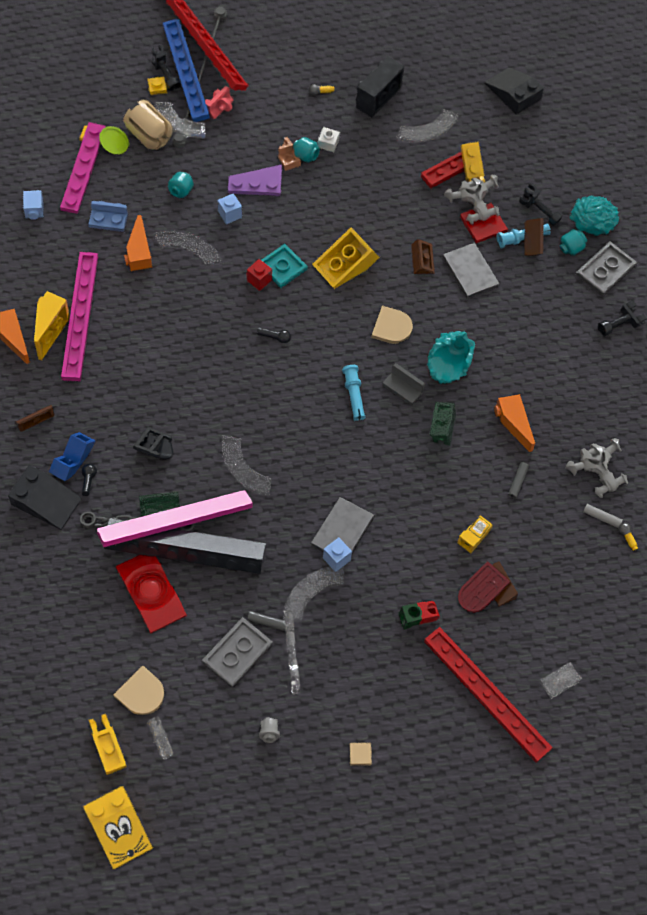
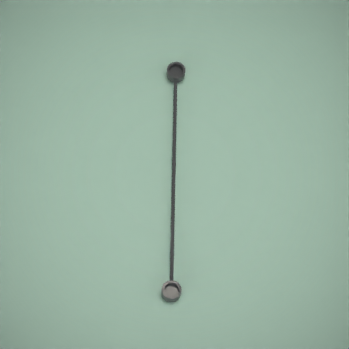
[172,7,227,148]

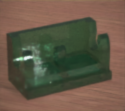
[430,402,456,446]
[139,492,180,517]

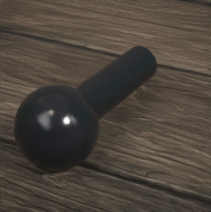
[256,327,291,343]
[81,464,97,496]

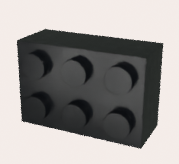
[355,56,404,118]

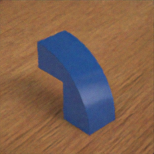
[49,432,95,481]

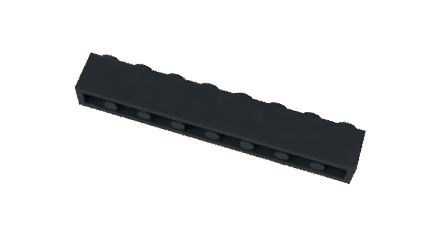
[104,518,266,574]

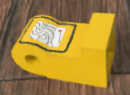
[457,515,493,553]

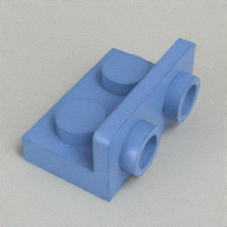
[88,201,128,232]

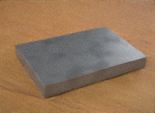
[576,242,637,296]
[443,243,499,298]
[311,497,374,552]
[202,617,273,688]

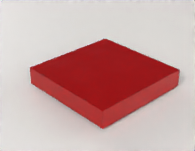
[460,203,508,243]

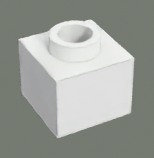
[318,127,340,152]

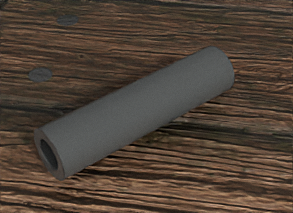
[508,462,529,499]
[247,611,289,631]

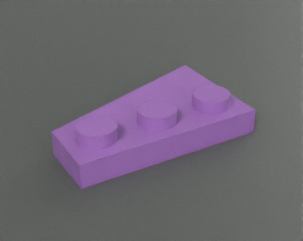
[228,165,282,196]

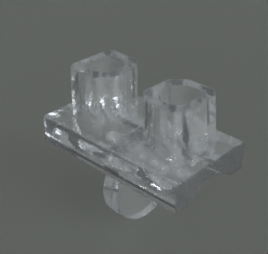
[539,662,582,698]

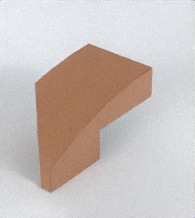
[278,137,301,171]

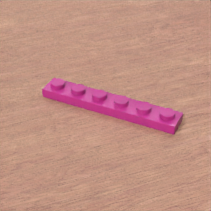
[60,122,105,214]

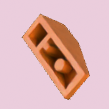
[124,215,152,271]
[0,309,30,364]
[494,394,535,452]

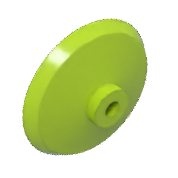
[99,126,129,154]

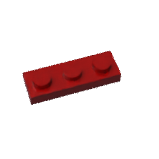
[421,152,465,189]

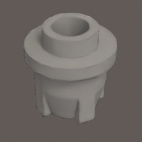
[259,717,280,743]

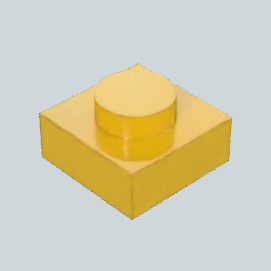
[148,77,167,95]

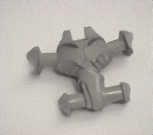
[444,175,499,225]
[565,438,628,498]

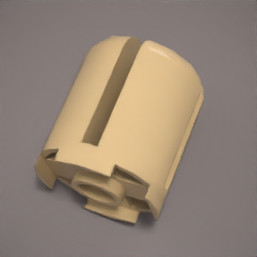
[123,100,173,150]

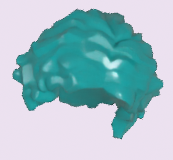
[569,196,619,236]
[427,331,475,384]

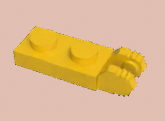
[460,142,485,183]
[89,714,127,775]

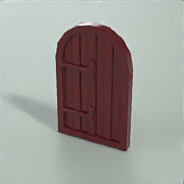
[458,561,511,613]

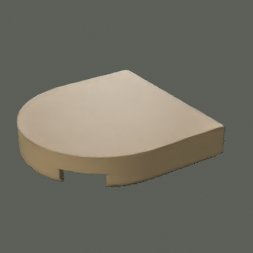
[371,306,413,344]
[114,666,164,715]

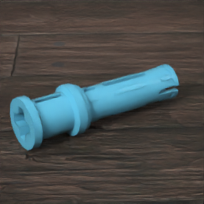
[497,224,551,248]
[342,365,366,421]

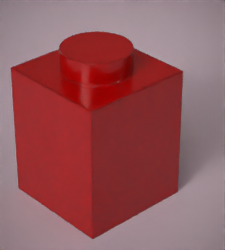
[247,259,272,291]

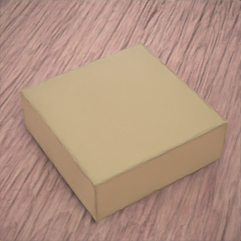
[350,743,372,765]

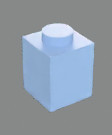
[23,190,43,220]
[218,194,242,224]
[323,537,352,572]

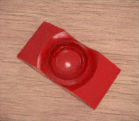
[115,555,187,634]

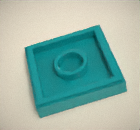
[261,244,308,288]

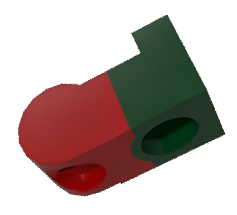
[398,601,440,630]

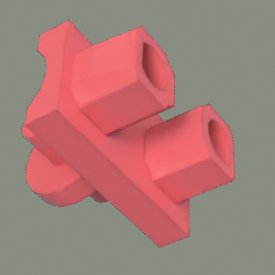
[205,86,234,119]

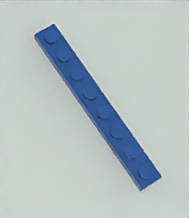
[163,19,210,123]

